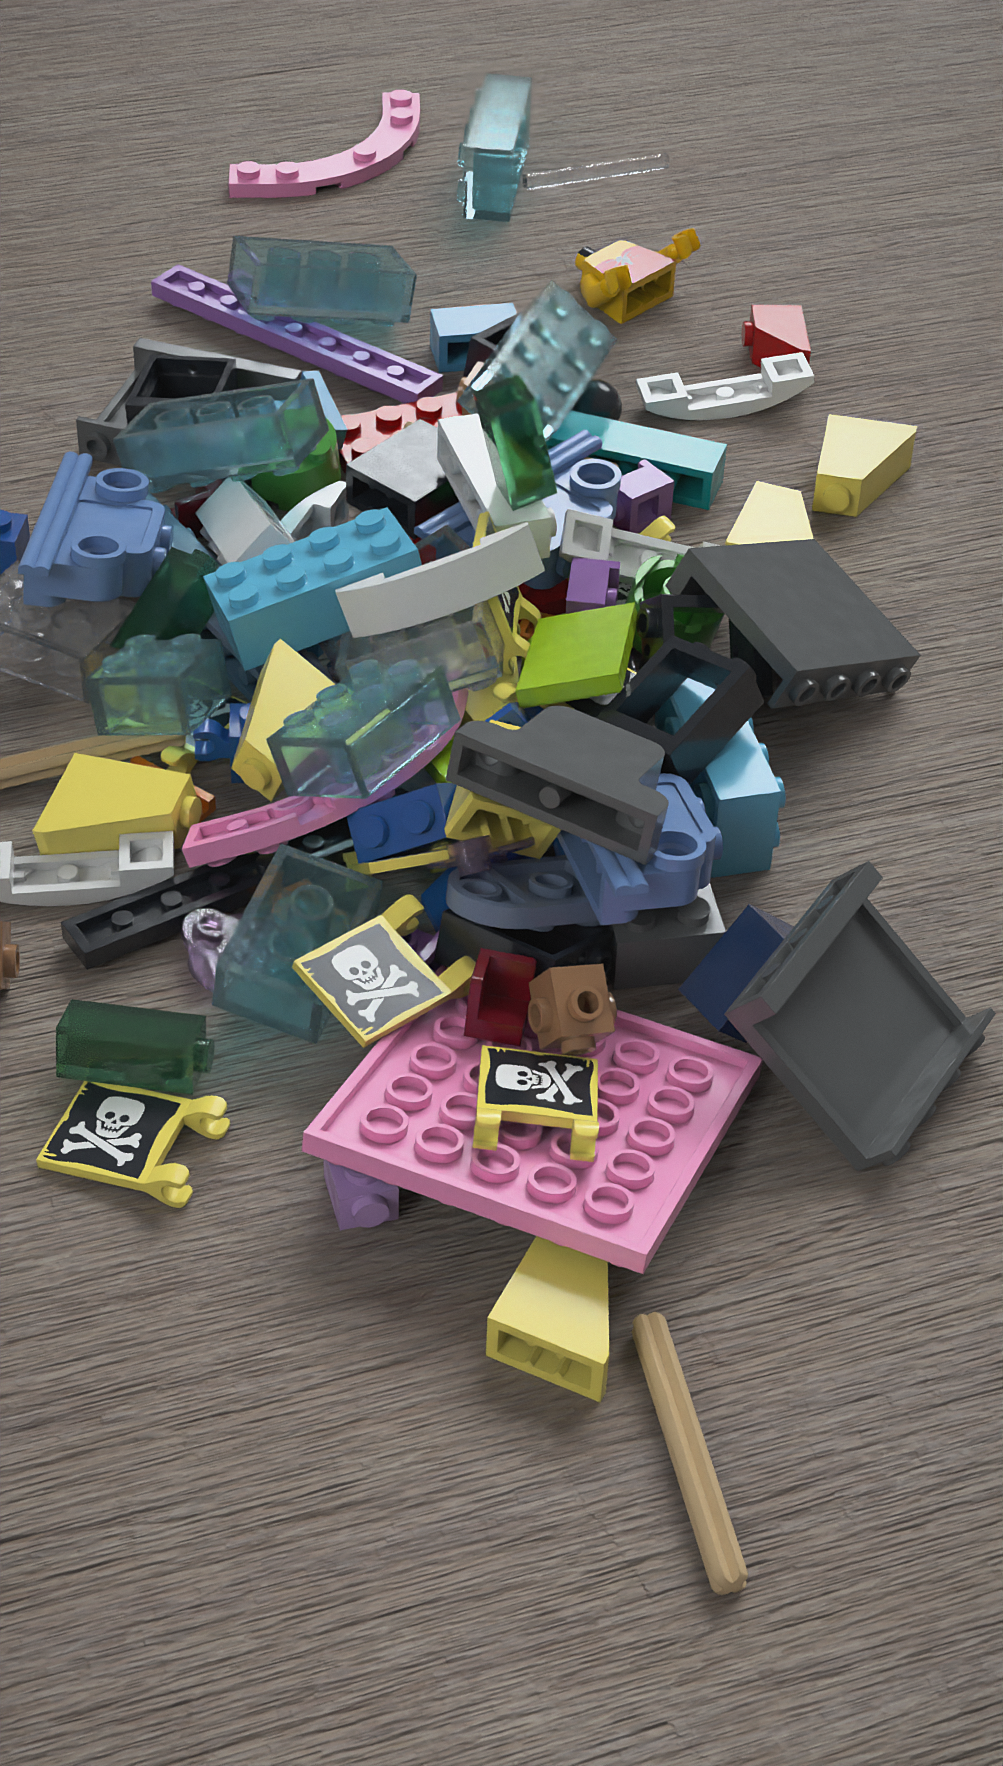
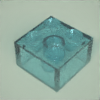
[85,634,232,736]

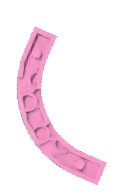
[229,90,420,198]
[182,675,468,868]

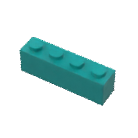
[540,408,727,510]

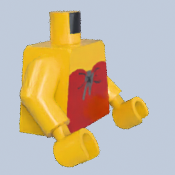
[575,228,701,324]

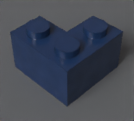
[678,904,794,1043]

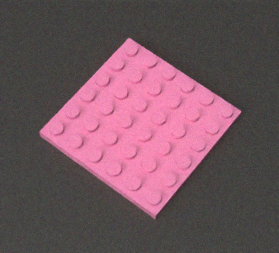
[302,965,763,1274]

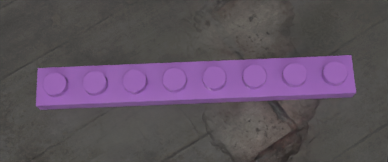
[151,264,443,404]

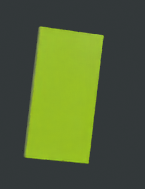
[515,602,637,708]

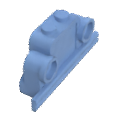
[414,430,622,589]
[18,452,174,607]
[557,773,723,925]

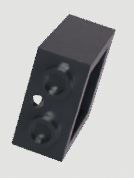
[125,354,239,446]
[636,594,773,698]
[596,635,764,785]
[434,908,614,979]

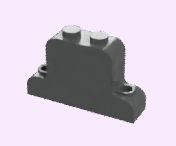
[446,706,669,865]

